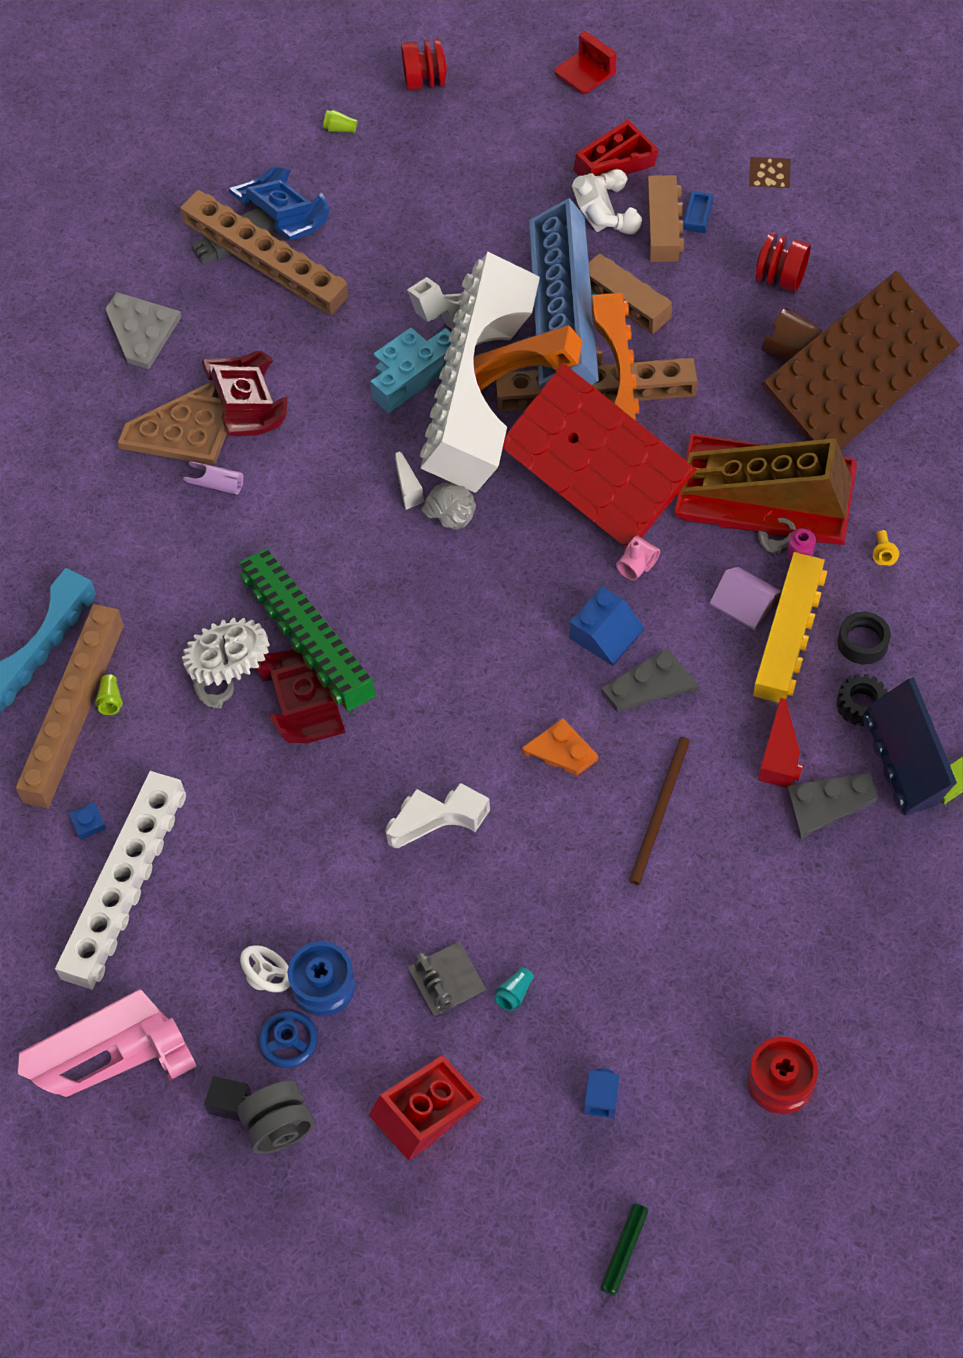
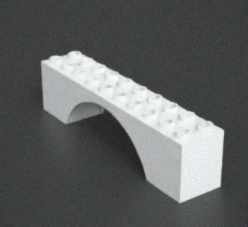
[420,252,540,493]

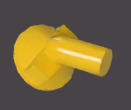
[873,530,899,565]

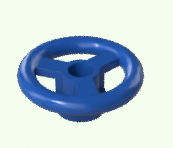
[259,1010,318,1068]

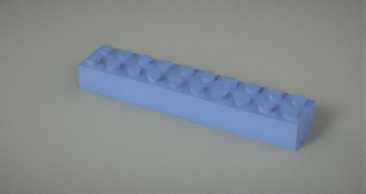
[529,198,599,388]

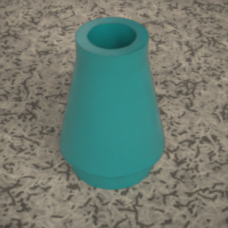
[494,967,534,1012]

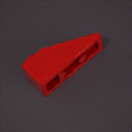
[758,698,803,788]

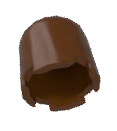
[761,307,822,363]

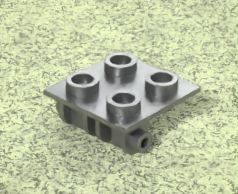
[407,941,487,1017]

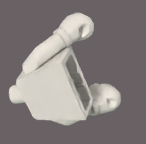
[572,169,642,235]

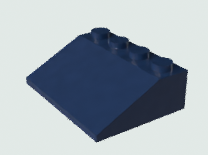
[863,677,957,815]

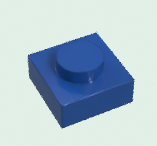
[69,802,106,840]

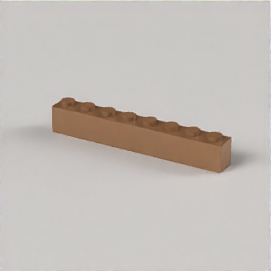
[16,604,124,809]

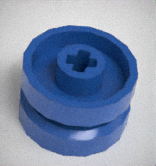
[287,941,356,1017]

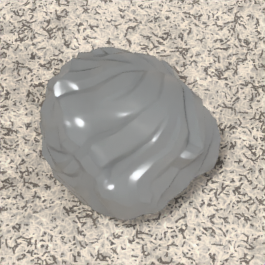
[421,483,476,530]

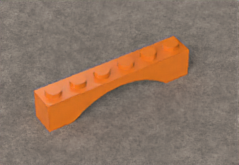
[591,292,640,424]
[473,325,583,392]

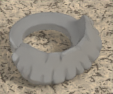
[758,518,796,555]
[193,679,234,708]

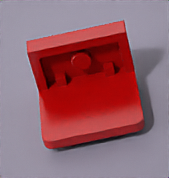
[555,31,617,94]

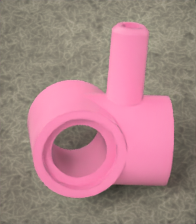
[616,536,660,581]

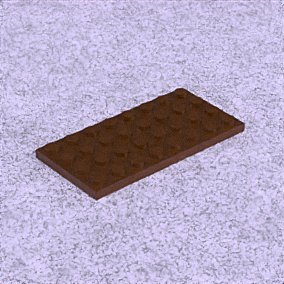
[761,270,960,450]

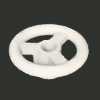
[240,945,290,992]

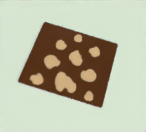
[749,157,791,188]

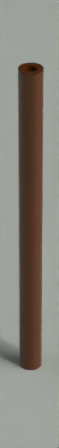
[629,737,690,885]

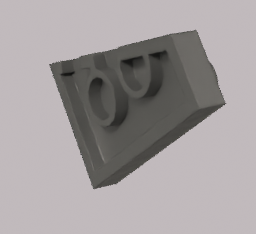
[787,773,877,840]

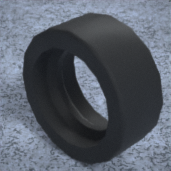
[837,611,891,665]

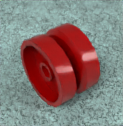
[748,1036,818,1114]

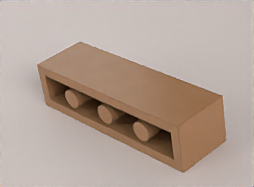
[647,175,684,262]
[589,253,672,334]

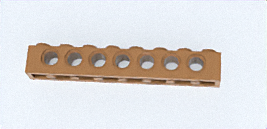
[180,190,349,316]
[495,358,697,412]

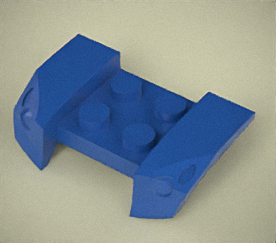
[228,166,329,241]

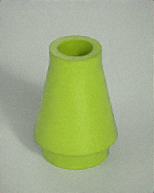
[323,109,358,133]
[95,674,123,715]

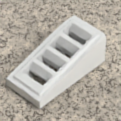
[395,452,424,510]

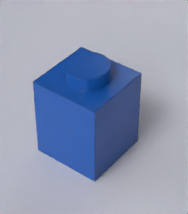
[584,1068,620,1119]

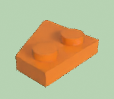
[522,719,598,775]

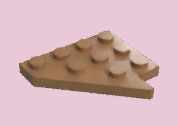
[118,381,227,466]

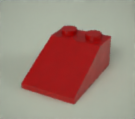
[369,1055,482,1161]

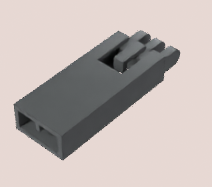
[192,207,279,264]

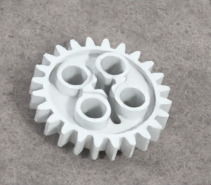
[182,618,270,686]

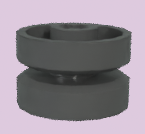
[237,1081,315,1154]

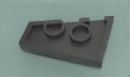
[601,648,700,712]

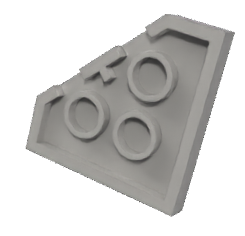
[105,292,182,369]

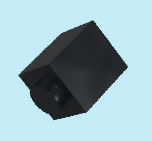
[204,1076,252,1122]

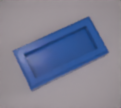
[683,191,714,233]

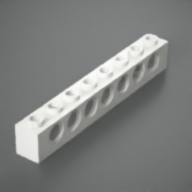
[55,771,186,990]

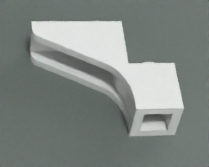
[407,277,461,330]
[385,783,490,848]

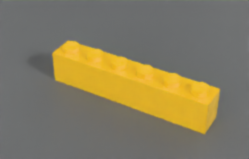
[753,552,828,703]

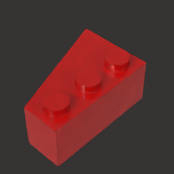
[573,119,659,176]

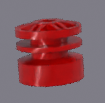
[401,38,447,91]
[755,233,811,293]

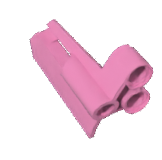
[18,989,197,1097]

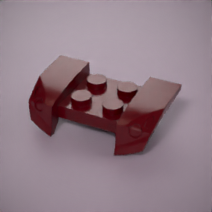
[202,351,287,436]
[256,649,346,743]

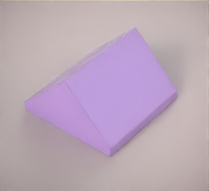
[710,567,782,631]

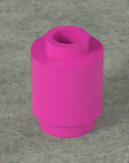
[787,529,816,561]

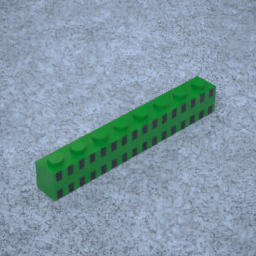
[239,548,376,712]

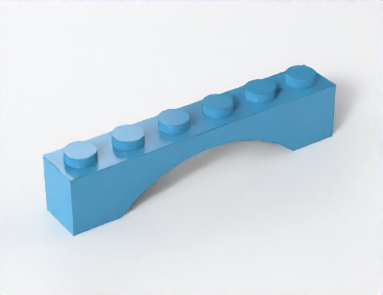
[0,568,96,713]

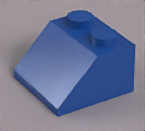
[570,586,644,666]

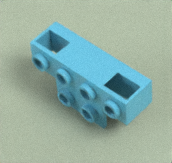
[371,327,451,413]

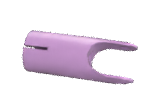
[183,461,244,495]

